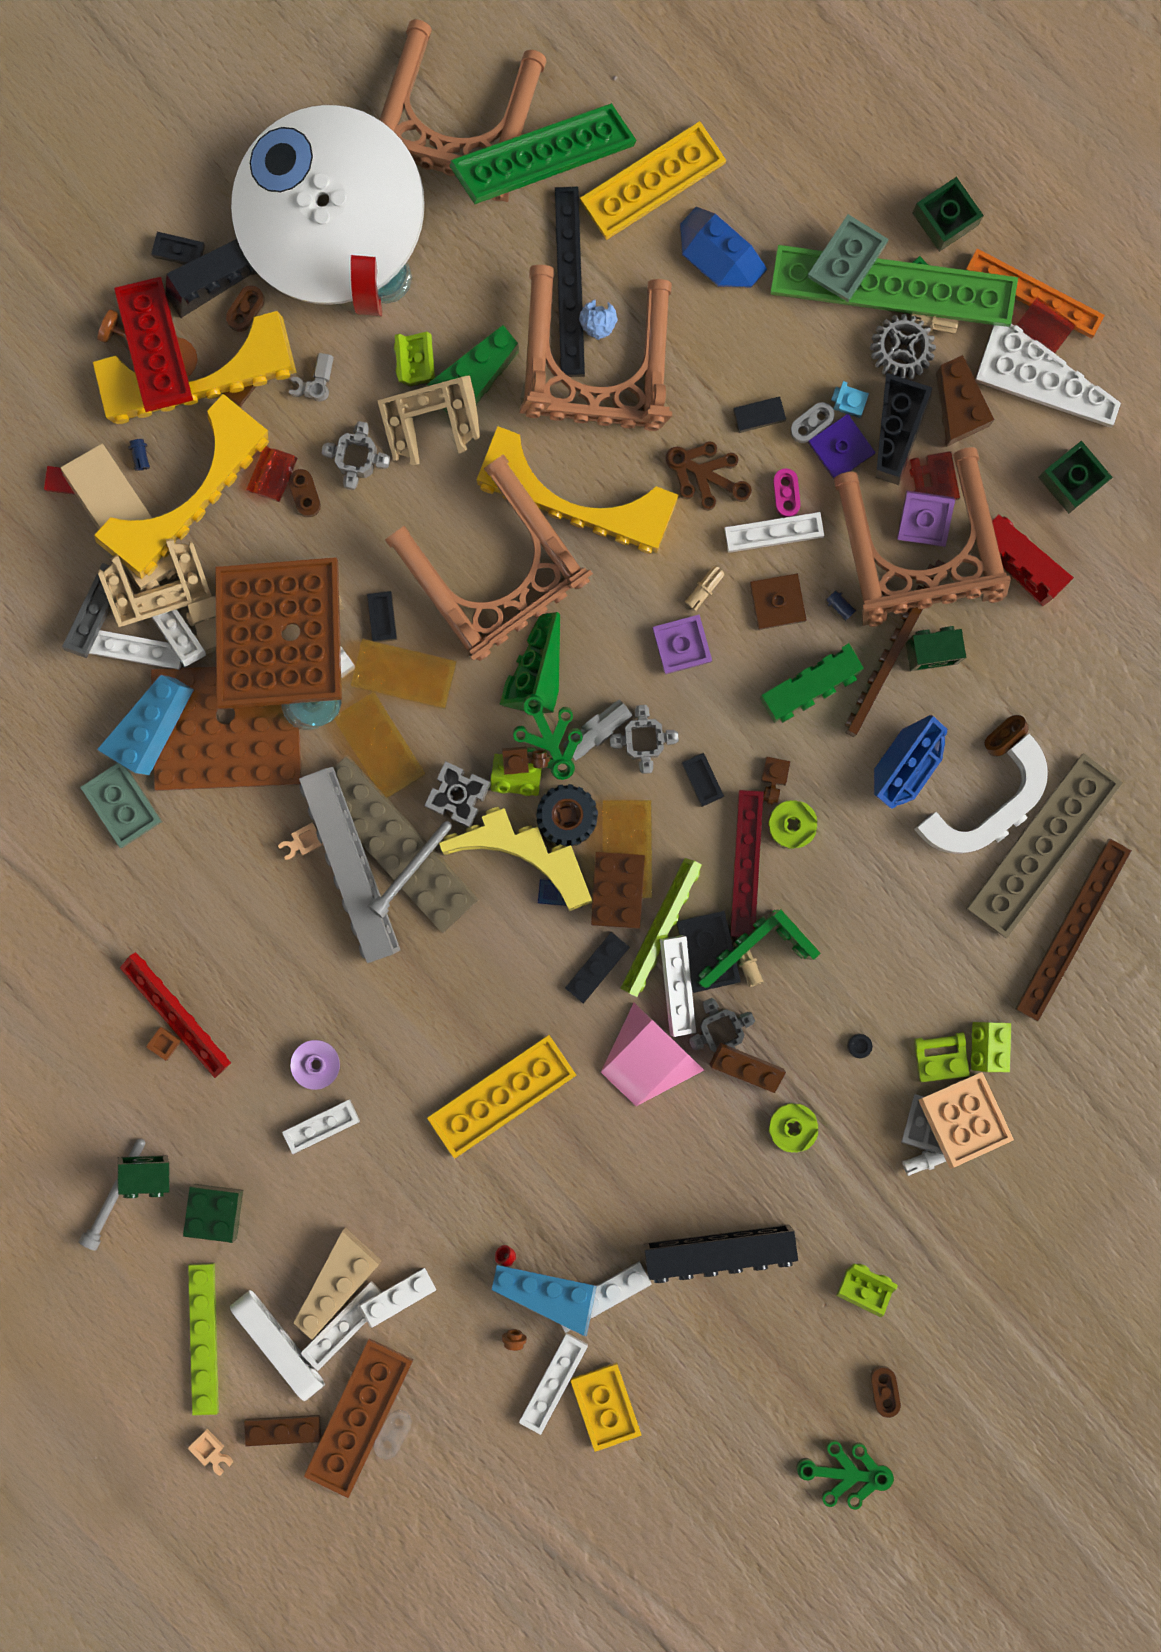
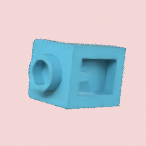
[831,381,869,418]

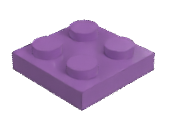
[897,490,955,547]
[652,615,712,675]

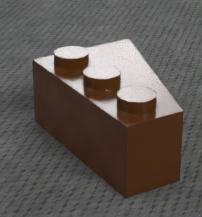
[936,355,994,447]

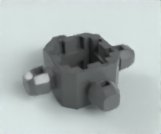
[689,998,755,1052]

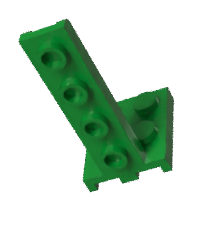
[697,909,821,988]

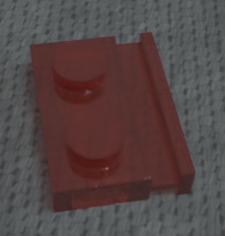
[1017,297,1076,353]
[246,446,298,503]

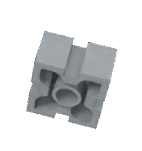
[424,761,491,827]

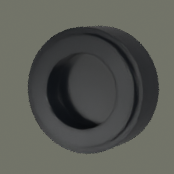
[847,1034,873,1059]

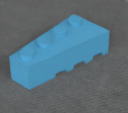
[97,675,194,775]
[492,1265,597,1336]

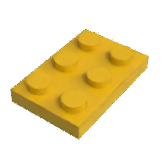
[570,1362,642,1452]

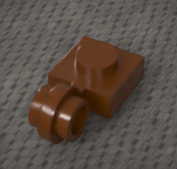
[502,746,550,775]
[761,757,791,805]

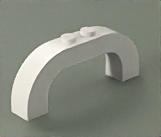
[914,734,1048,854]

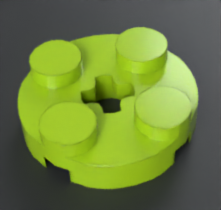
[768,800,817,849]
[769,1103,818,1153]

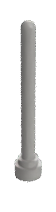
[367,821,452,919]
[79,1139,145,1251]

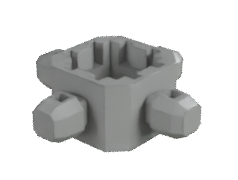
[322,421,390,490]
[610,705,679,774]

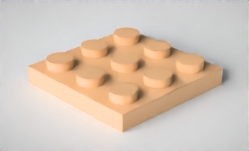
[918,1072,1014,1169]

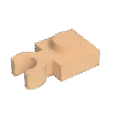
[278,822,323,860]
[188,1429,233,1476]

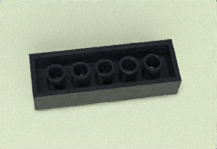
[644,1225,798,1283]

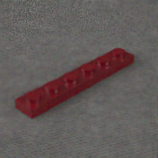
[730,790,764,937]

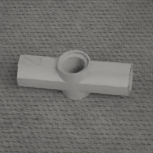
[563,699,632,761]

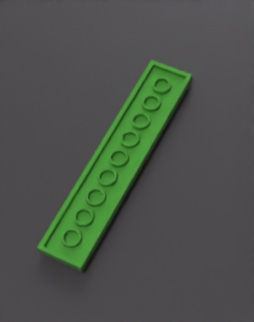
[771,245,1018,327]

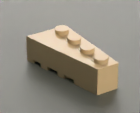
[294,1228,382,1340]

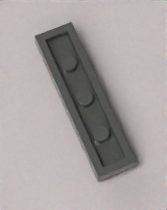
[62,563,111,658]

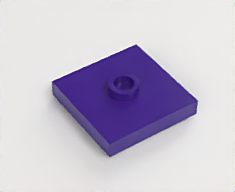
[808,414,876,479]

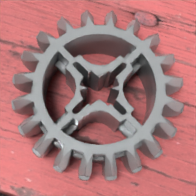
[870,314,936,379]

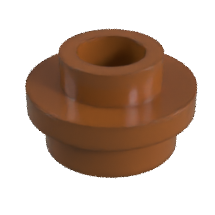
[502,1329,527,1351]

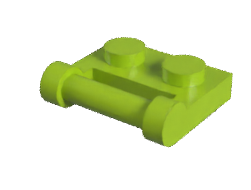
[914,1032,970,1082]

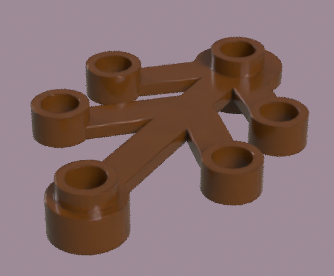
[665,441,752,511]

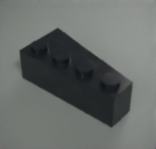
[876,373,932,485]

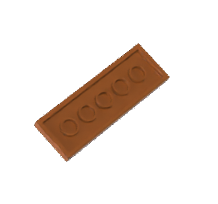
[304,1338,414,1498]

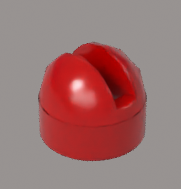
[495,1245,516,1267]

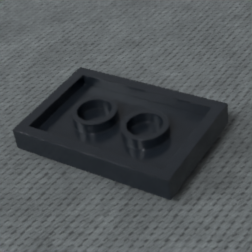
[677,911,741,993]

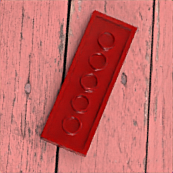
[114,277,194,412]

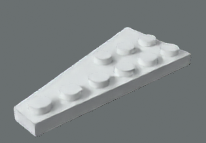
[975,324,1121,428]

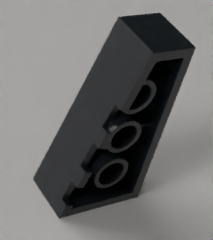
[166,239,257,318]

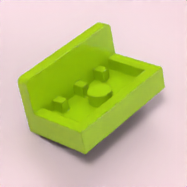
[394,331,435,386]
[491,754,542,796]
[971,1022,1011,1072]
[836,1263,898,1318]

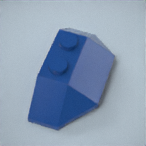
[680,207,767,288]
[874,715,948,809]

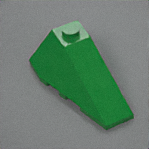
[500,612,560,714]

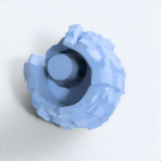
[579,299,618,340]

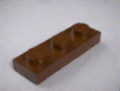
[709,1043,786,1093]
[244,1415,321,1447]

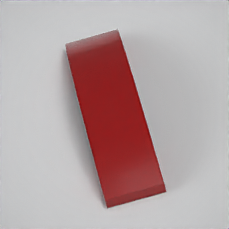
[351,255,382,317]

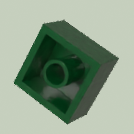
[912,176,984,252]
[1038,440,1113,514]
[906,626,967,672]
[117,1155,169,1198]
[183,1184,244,1243]

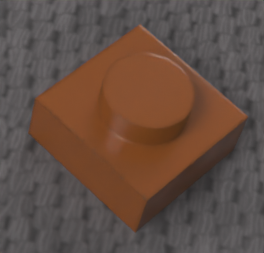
[146,1027,182,1061]

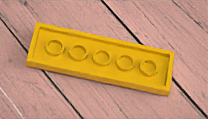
[580,121,726,240]
[427,1035,577,1159]

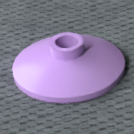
[290,1040,340,1090]

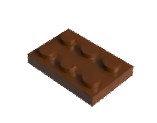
[591,852,645,929]

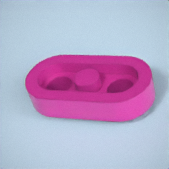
[773,468,801,518]

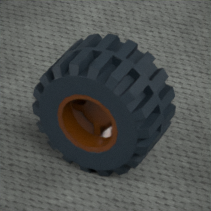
[536,784,598,847]

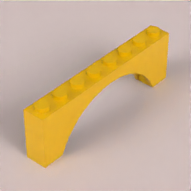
[93,311,296,424]
[94,394,269,579]
[476,426,678,554]

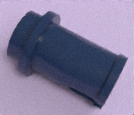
[128,439,150,471]
[826,590,856,621]

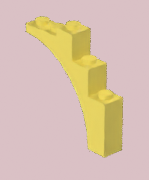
[439,807,592,911]

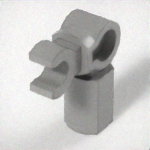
[289,353,334,402]

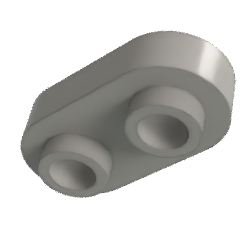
[790,402,834,443]

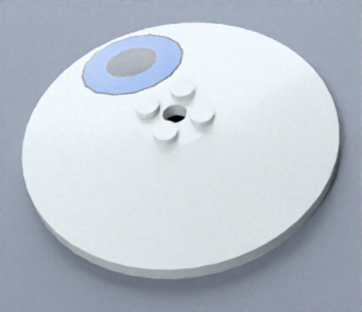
[231,105,424,305]

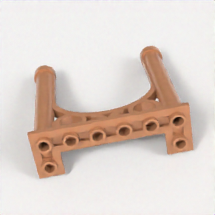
[380,19,547,202]
[519,265,672,431]
[834,447,1011,627]
[385,454,593,661]

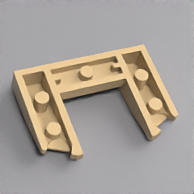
[377,376,480,465]
[98,538,212,627]

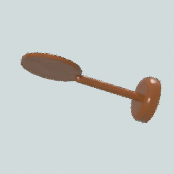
[97,309,198,377]

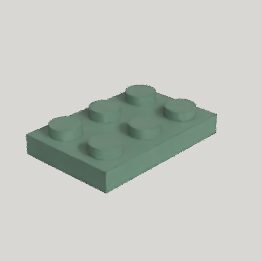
[808,214,889,302]
[80,763,163,848]

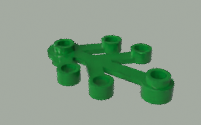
[513,694,583,780]
[796,1440,894,1510]

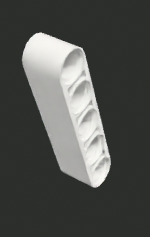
[230,1290,325,1401]

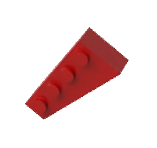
[992,514,1074,606]

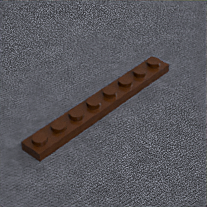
[845,559,946,737]
[1015,839,1132,1021]

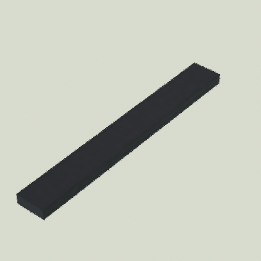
[555,186,585,377]

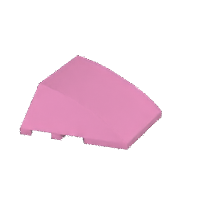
[601,1003,704,1106]

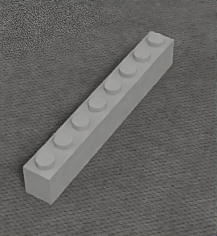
[299,767,400,963]

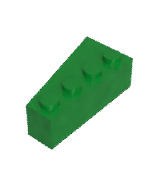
[427,325,519,416]
[760,643,864,723]

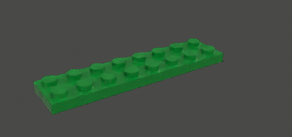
[450,103,637,205]

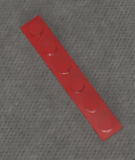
[120,952,231,1078]

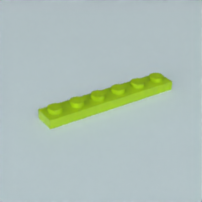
[620,858,702,997]
[188,1263,219,1416]

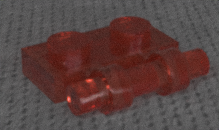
[909,451,960,501]

